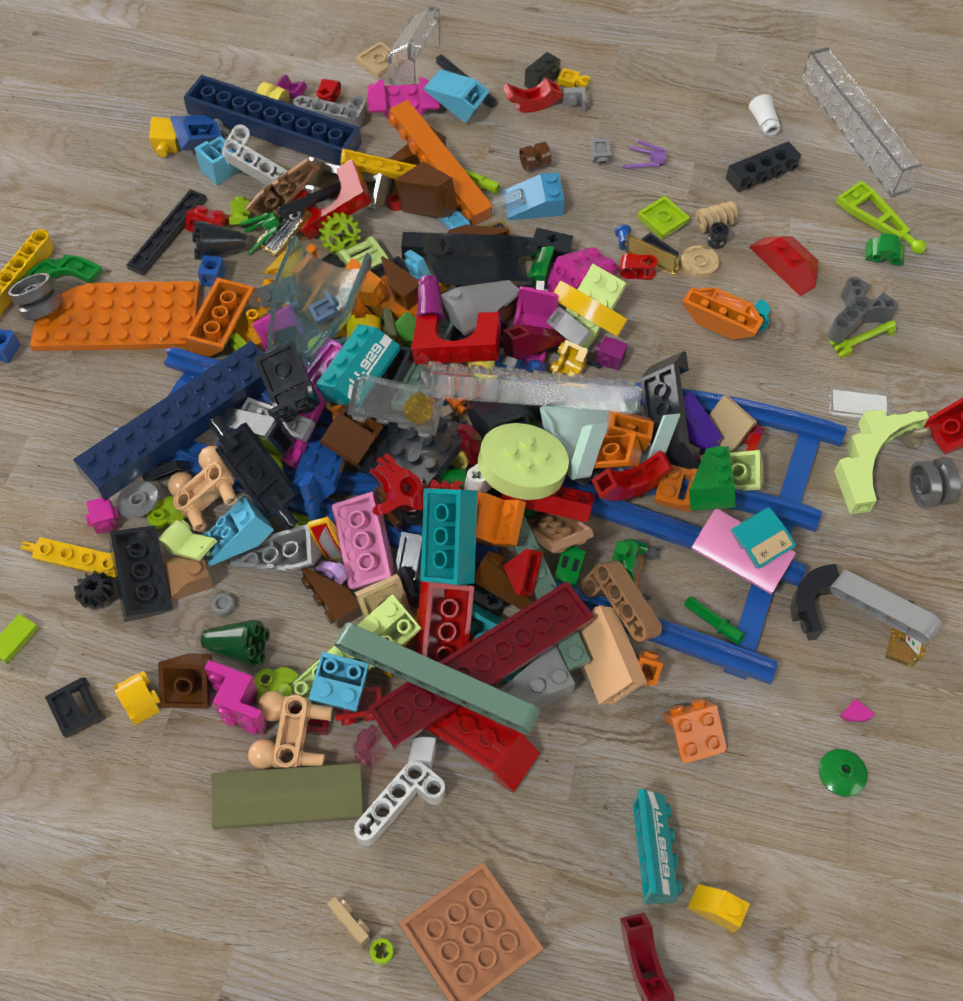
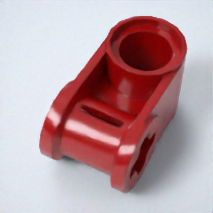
[316,79,341,103]
[619,253,657,280]

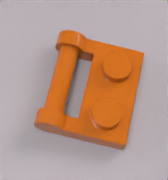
[653,465,698,512]

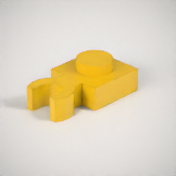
[557,68,590,90]

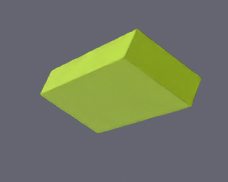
[0,614,39,664]

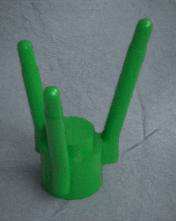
[240,211,281,255]

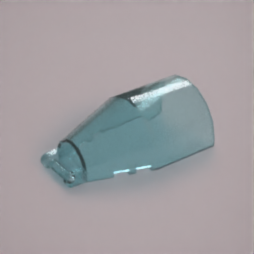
[265,235,372,370]

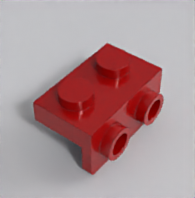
[186,205,231,232]
[334,686,382,726]

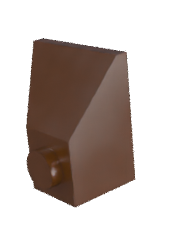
[158,653,212,709]

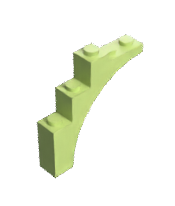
[834,410,929,514]

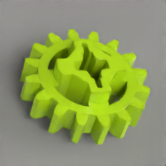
[319,212,361,255]

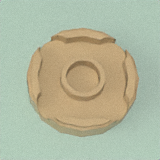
[680,245,719,279]

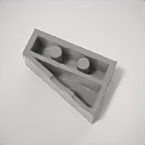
[500,645,575,708]

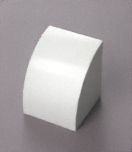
[408,737,436,770]

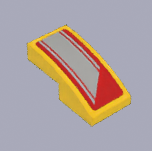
[308,517,342,561]

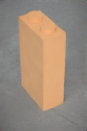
[577,605,647,704]

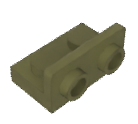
[380,308,403,346]

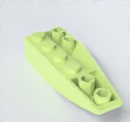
[290,594,422,706]

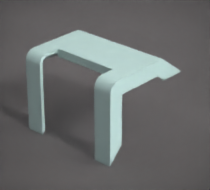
[540,397,680,480]

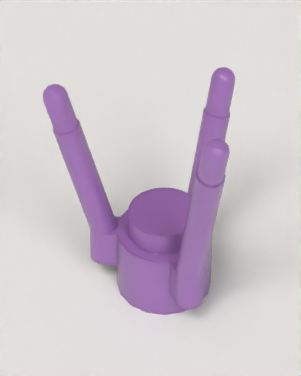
[622,139,667,169]

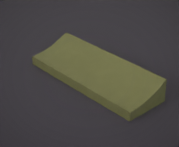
[211,763,363,830]

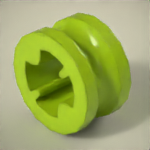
[370,938,394,965]

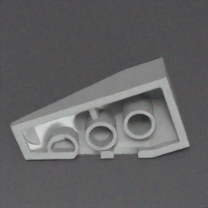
[441,280,519,336]
[230,524,322,571]

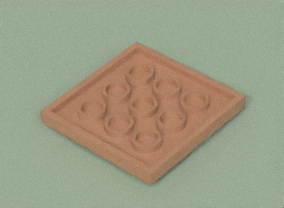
[398,862,544,1001]

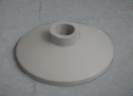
[116,481,159,518]

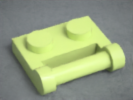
[338,236,389,270]

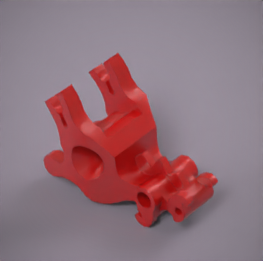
[369,453,463,516]

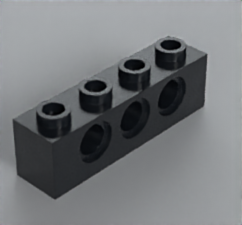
[726,141,801,193]

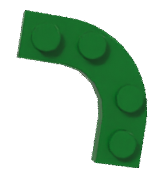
[21,255,103,283]

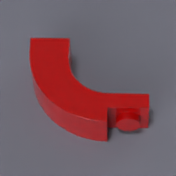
[591,450,674,501]

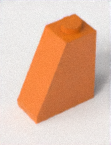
[332,258,387,308]

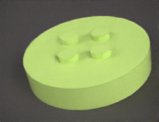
[478,423,569,500]

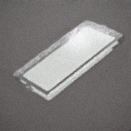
[827,385,893,418]

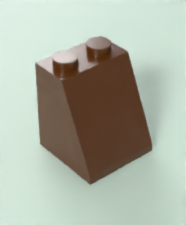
[395,162,458,218]

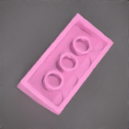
[332,492,395,590]
[691,509,796,594]

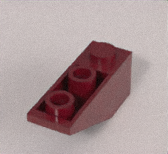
[503,324,566,359]

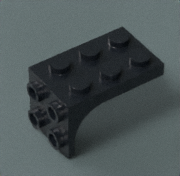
[254,341,321,423]

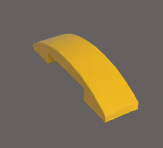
[553,281,628,337]

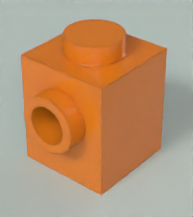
[636,650,663,686]

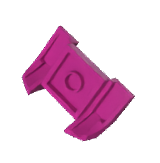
[367,77,439,119]

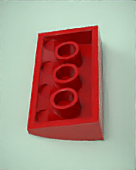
[501,486,596,523]

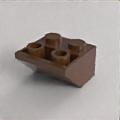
[319,403,384,466]

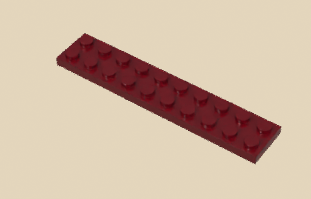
[368,581,595,750]

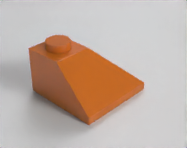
[593,433,642,469]

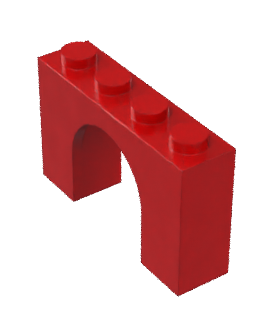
[292,159,373,240]
[411,312,501,364]

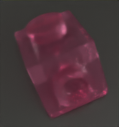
[353,724,380,768]

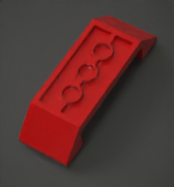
[426,706,540,793]

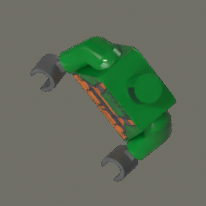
[612,539,662,601]

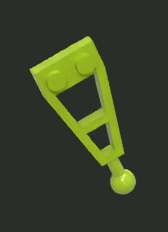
[835,180,927,255]

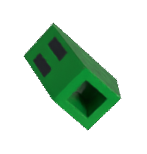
[554,546,586,588]

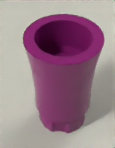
[416,275,445,323]

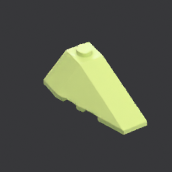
[700,450,764,491]

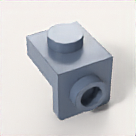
[308,290,340,326]

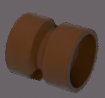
[519,142,552,171]

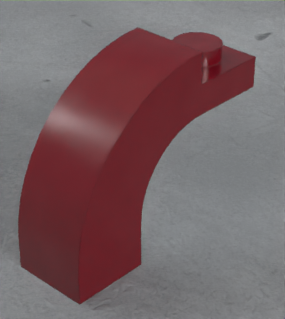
[620,912,675,1001]

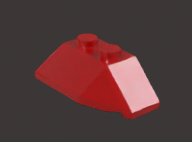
[750,236,818,296]

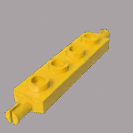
[21,537,116,579]

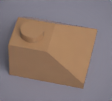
[163,556,214,601]

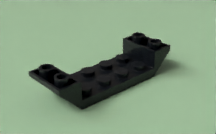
[640,351,701,469]

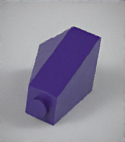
[683,392,722,455]

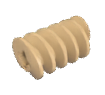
[695,201,738,233]

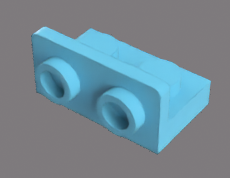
[404,250,431,279]

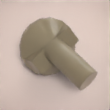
[902,428,931,448]

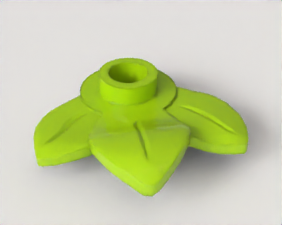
[147,496,187,529]
[254,667,299,701]

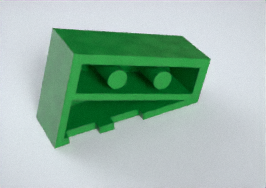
[689,446,736,511]

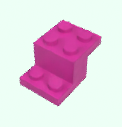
[204,660,268,735]

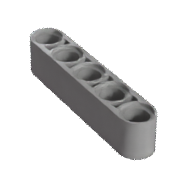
[830,570,943,644]

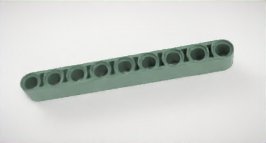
[334,623,541,735]

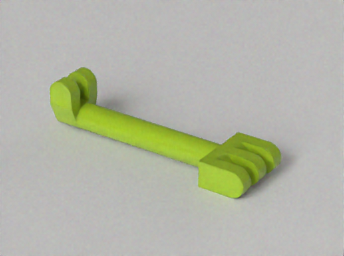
[830,320,896,358]

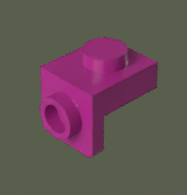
[276,74,308,99]

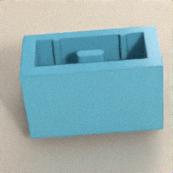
[309,652,369,713]

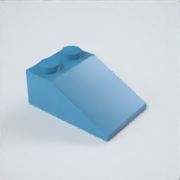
[503,173,564,220]

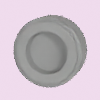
[211,593,235,617]

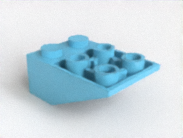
[423,69,490,123]
[203,495,274,566]

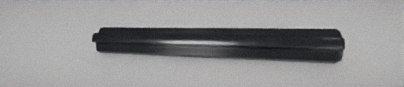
[436,54,496,108]
[277,181,341,218]

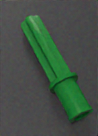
[684,596,746,646]

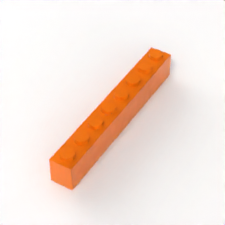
[388,100,493,225]

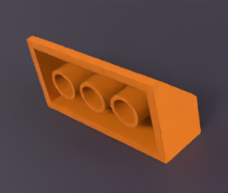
[185,277,255,357]

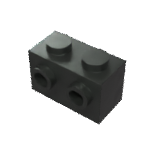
[524,52,561,89]

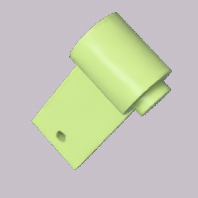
[158,520,217,561]

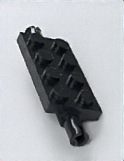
[208,415,299,530]

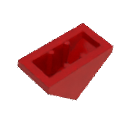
[503,548,543,597]

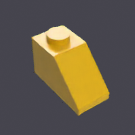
[687,884,750,933]

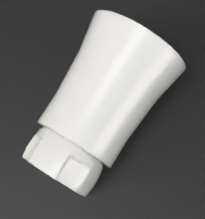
[749,94,781,137]

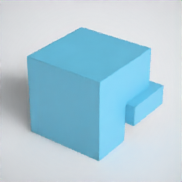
[195,136,241,186]

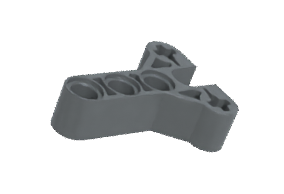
[828,277,898,343]

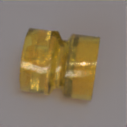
[404,391,435,424]

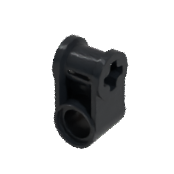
[467,583,503,617]

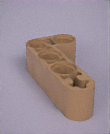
[581,560,662,642]

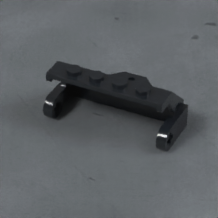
[423,232,537,288]

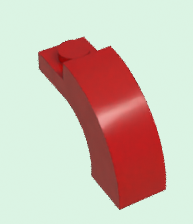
[503,78,564,113]

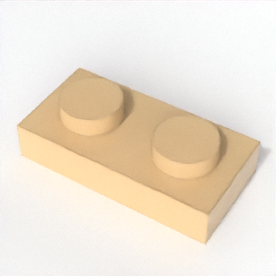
[327,897,370,948]

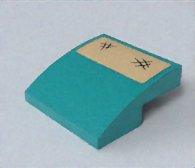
[730,507,796,569]

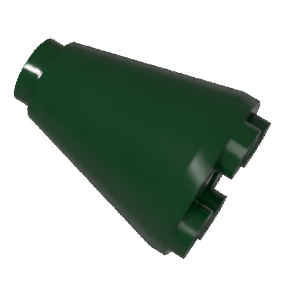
[201,620,270,667]

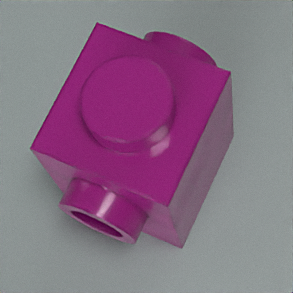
[595,336,628,371]

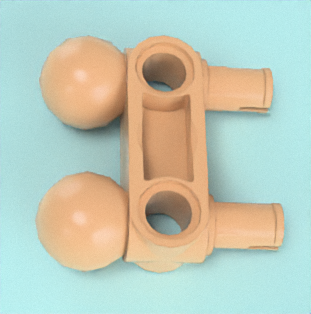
[168,446,238,532]
[248,691,333,770]

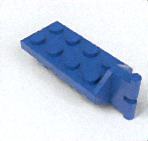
[292,426,346,520]

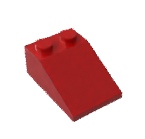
[924,398,963,455]

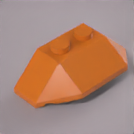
[682,287,764,340]

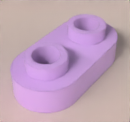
[315,561,348,585]

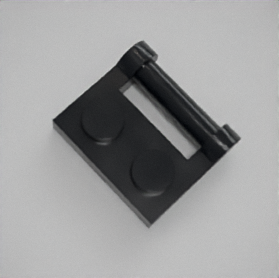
[45,677,106,739]

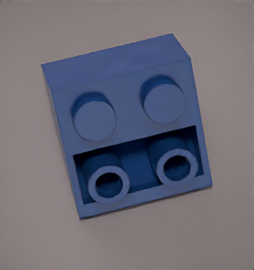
[170,115,222,151]

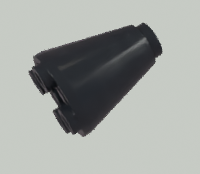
[192,221,246,260]

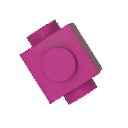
[85,498,120,534]

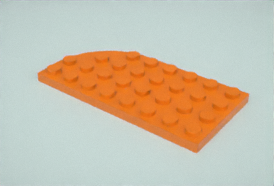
[30,281,200,351]

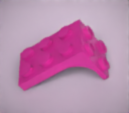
[544,247,620,293]
[503,286,559,363]

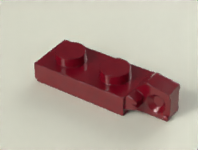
[456,423,483,467]

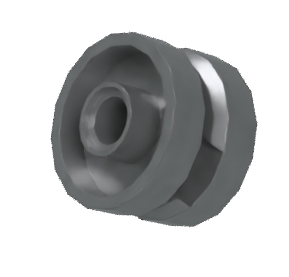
[8,273,63,320]
[909,457,961,508]

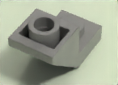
[546,306,591,346]

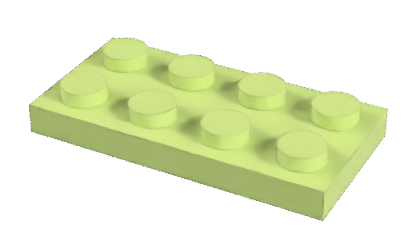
[565,264,628,350]

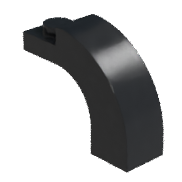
[790,564,840,641]

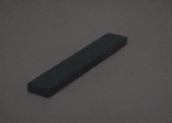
[126,189,207,276]

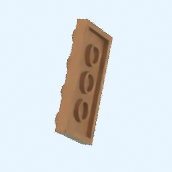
[527,512,594,553]

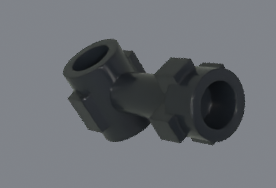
[395,566,420,608]

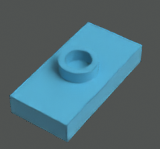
[437,210,470,230]

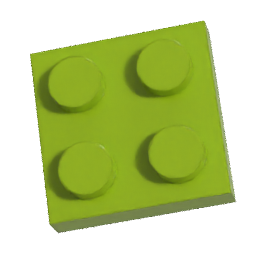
[637,196,690,240]

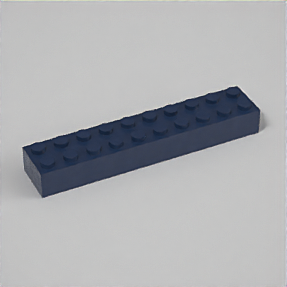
[183,74,361,166]
[73,341,267,501]

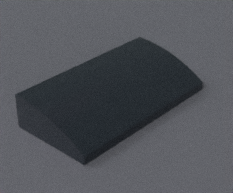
[108,525,172,622]

